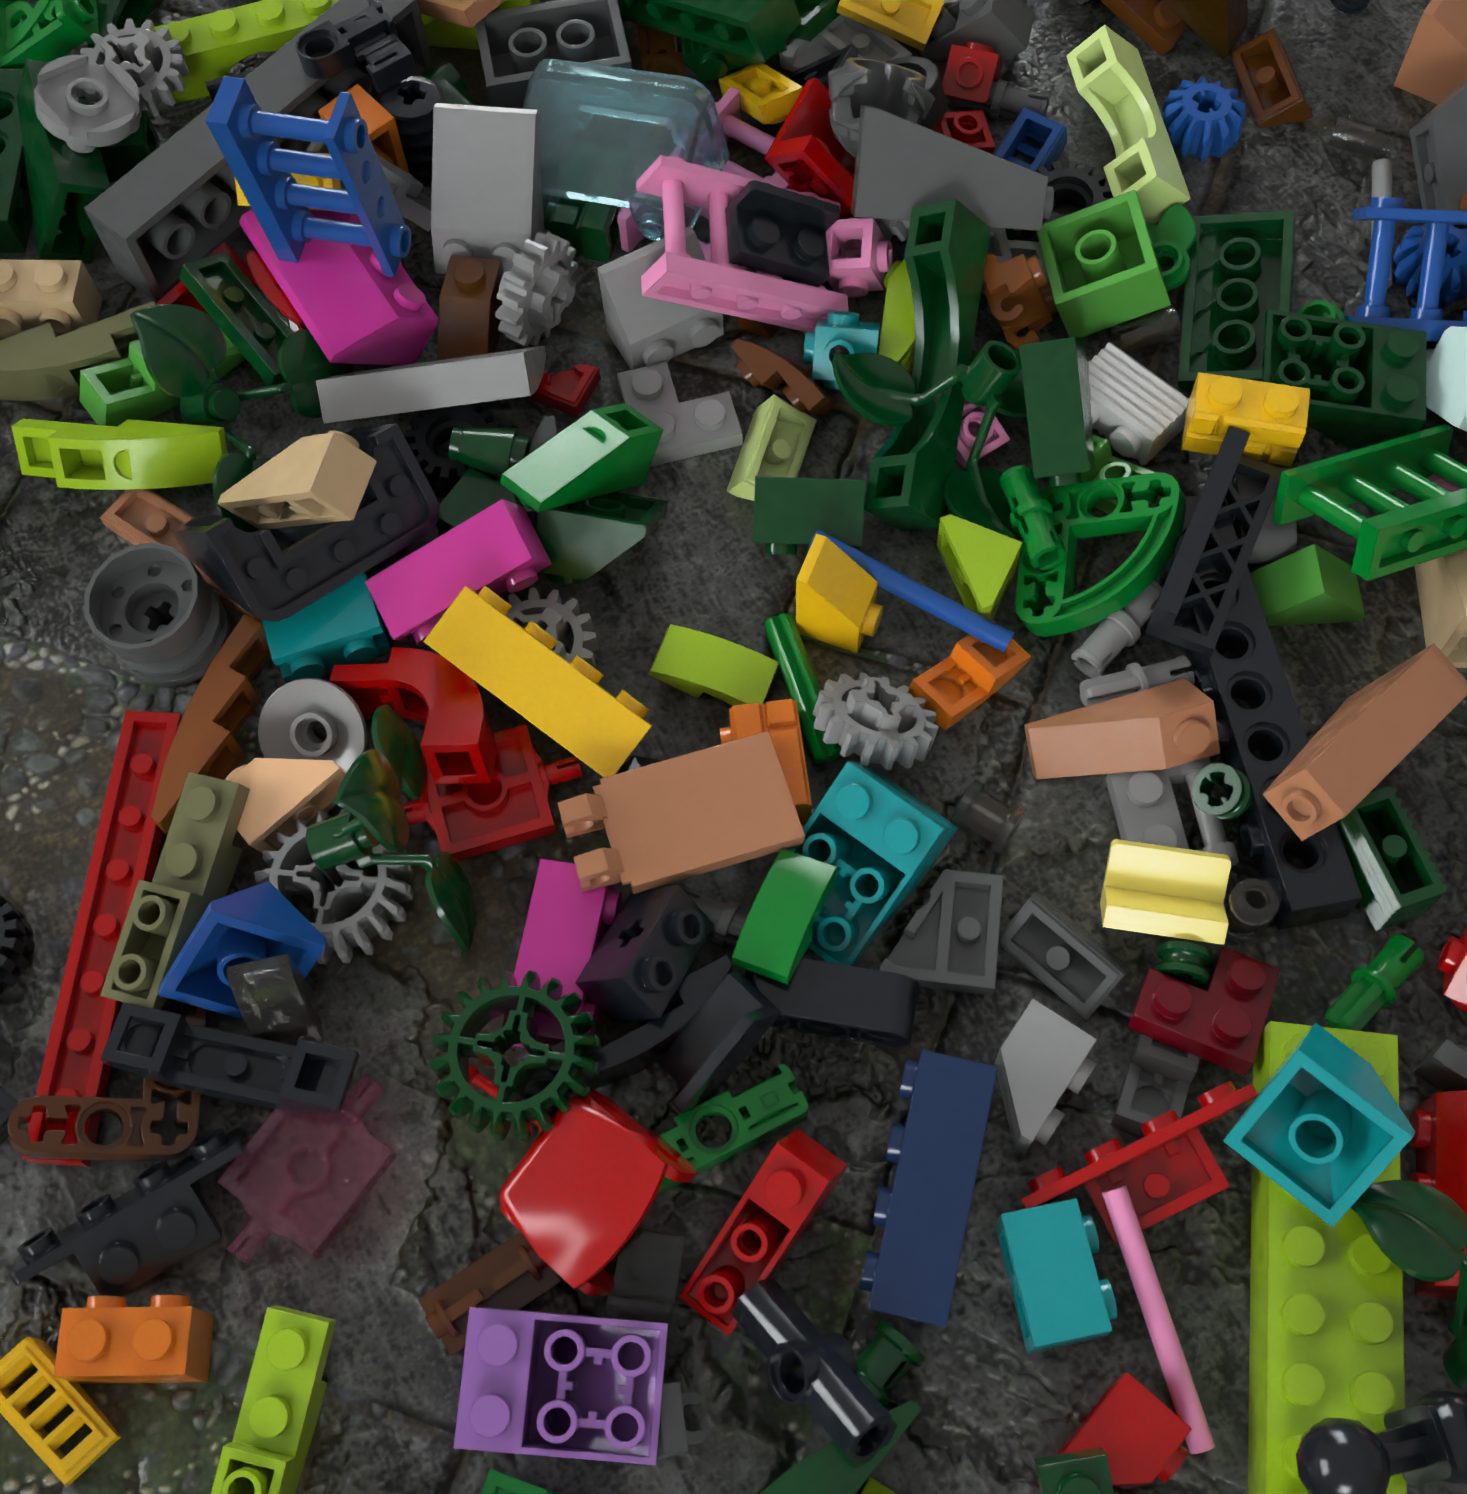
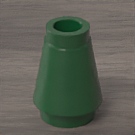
[448,427,531,478]

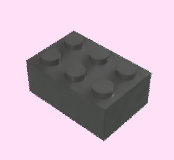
[475,0,636,121]

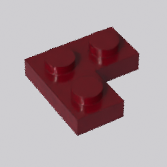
[1127,946,1280,1076]

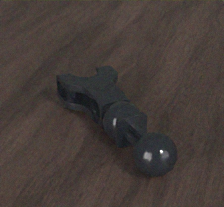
[1296,1391,1467,1494]

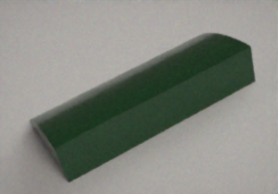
[1178,210,1295,392]

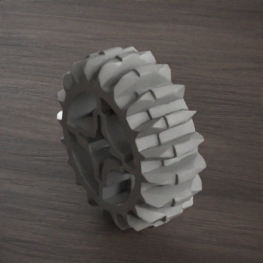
[254,808,414,965]

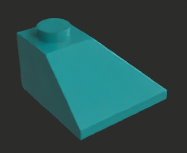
[1223,1023,1416,1228]

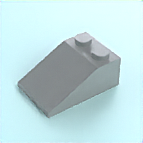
[431,103,544,274]

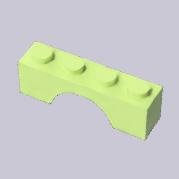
[1066,24,1191,224]

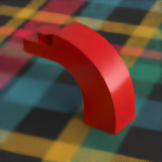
[329,647,496,784]

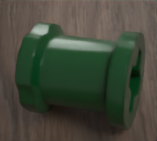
[856,1319,926,1408]

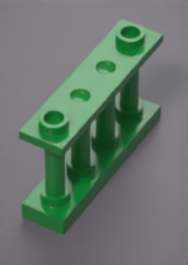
[1272,424,1467,581]

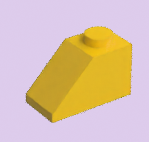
[796,533,884,653]

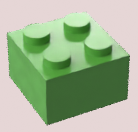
[1037,189,1171,338]

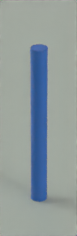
[808,529,1014,653]

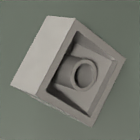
[597,226,724,370]

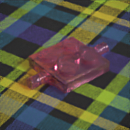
[217,1075,397,1265]

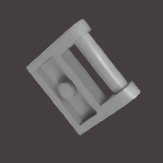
[1105,757,1239,867]

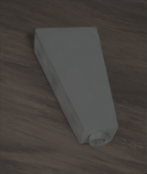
[851,105,1054,231]

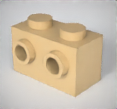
[0,259,102,338]

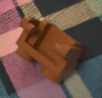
[983,254,1058,350]

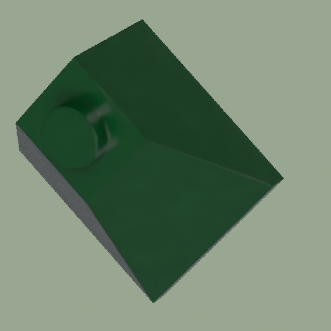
[536,492,668,584]

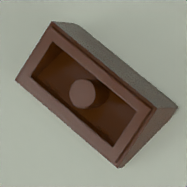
[1230,28,1313,128]

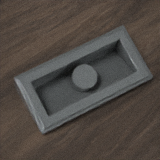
[998,894,1131,1020]

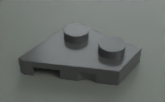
[879,869,1004,996]

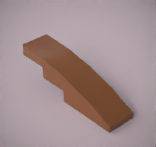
[151,614,271,836]

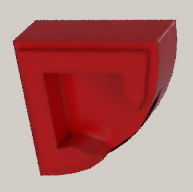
[532,364,601,417]

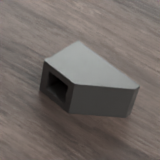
[919,0,1035,63]

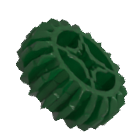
[430,970,601,1141]

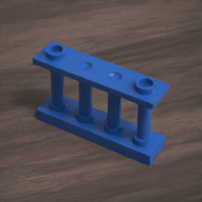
[205,76,411,277]
[1344,197,1467,342]

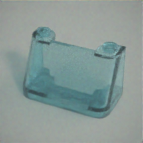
[522,59,730,241]

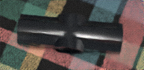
[732,1278,897,1465]

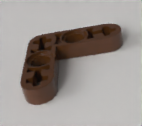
[7,998,206,1161]

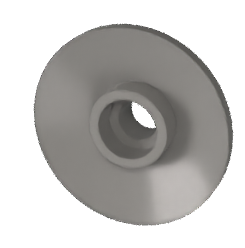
[258,678,367,771]

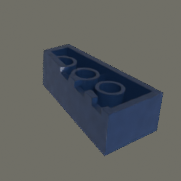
[859,1049,998,1328]

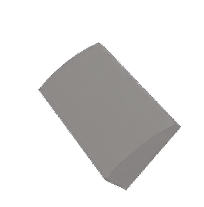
[316,346,546,423]

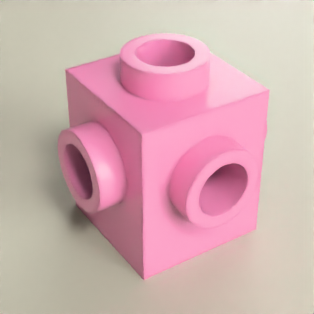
[825,218,893,298]

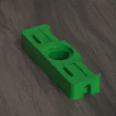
[656,1064,808,1196]

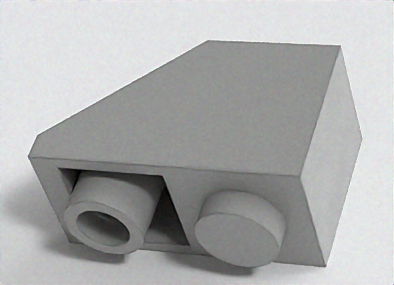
[994,999,1097,1155]

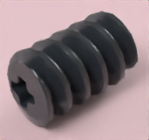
[381,76,446,187]

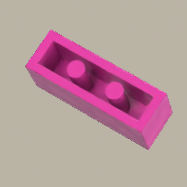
[365,499,552,646]
[502,859,622,1048]

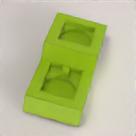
[648,624,779,706]

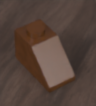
[437,254,504,360]

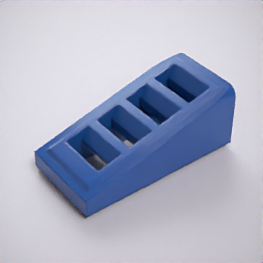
[995,107,1067,172]

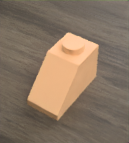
[225,758,347,853]

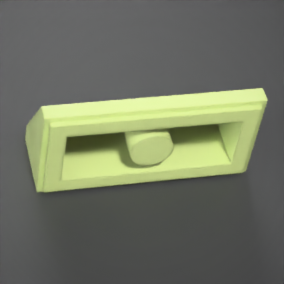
[727,395,817,501]

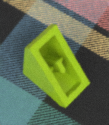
[936,514,1023,620]

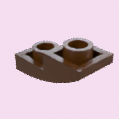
[730,338,839,416]

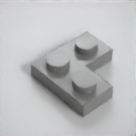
[617,362,743,467]

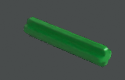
[765,613,842,765]

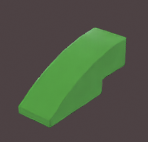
[79,327,246,427]

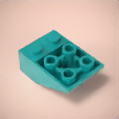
[752,761,958,966]

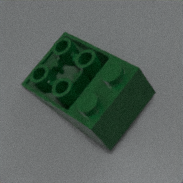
[1262,309,1427,449]

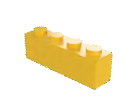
[423,586,653,777]

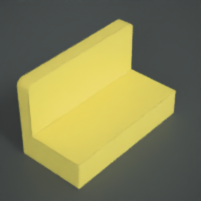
[1100,839,1231,945]

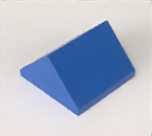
[158,880,326,1028]

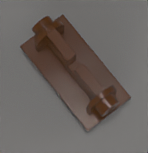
[418,1232,561,1356]

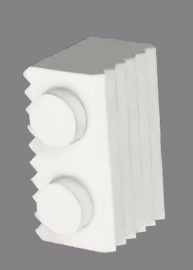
[1088,342,1189,465]

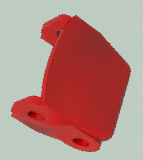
[499,1088,697,1297]

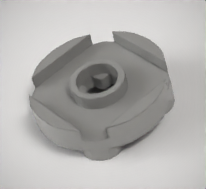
[34,55,140,153]

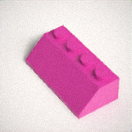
[238,209,440,366]

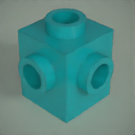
[803,311,880,389]

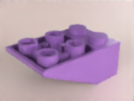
[453,1307,668,1465]

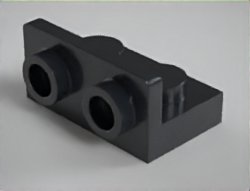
[725,180,840,287]

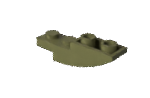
[0,301,156,401]
[100,771,250,1010]

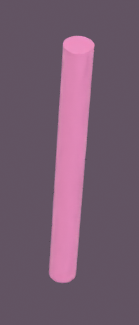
[1102,1185,1216,1454]

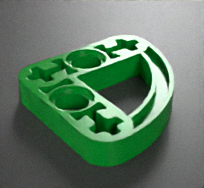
[1015,472,1187,637]

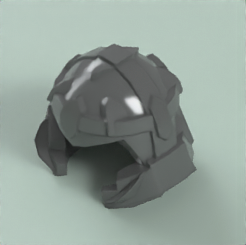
[828,57,935,159]

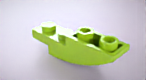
[11,418,228,490]
[211,1305,337,1494]

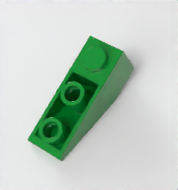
[500,403,663,512]

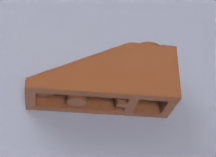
[1024,678,1220,779]

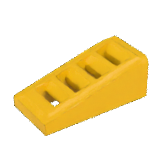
[0,1336,121,1486]

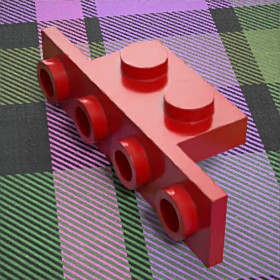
[1021,1081,1258,1244]

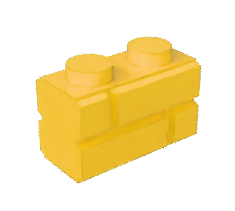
[1181,372,1310,467]

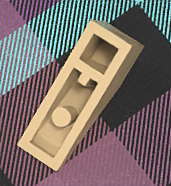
[217,430,377,530]

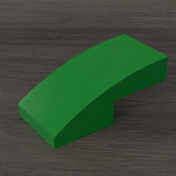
[732,848,837,985]

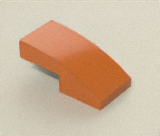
[908,620,1031,731]

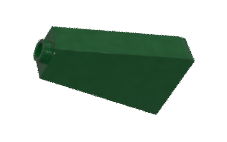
[17,59,111,264]

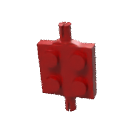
[403,724,583,861]

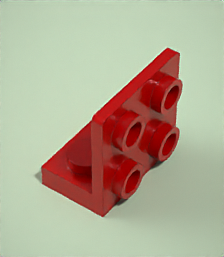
[764,78,862,220]

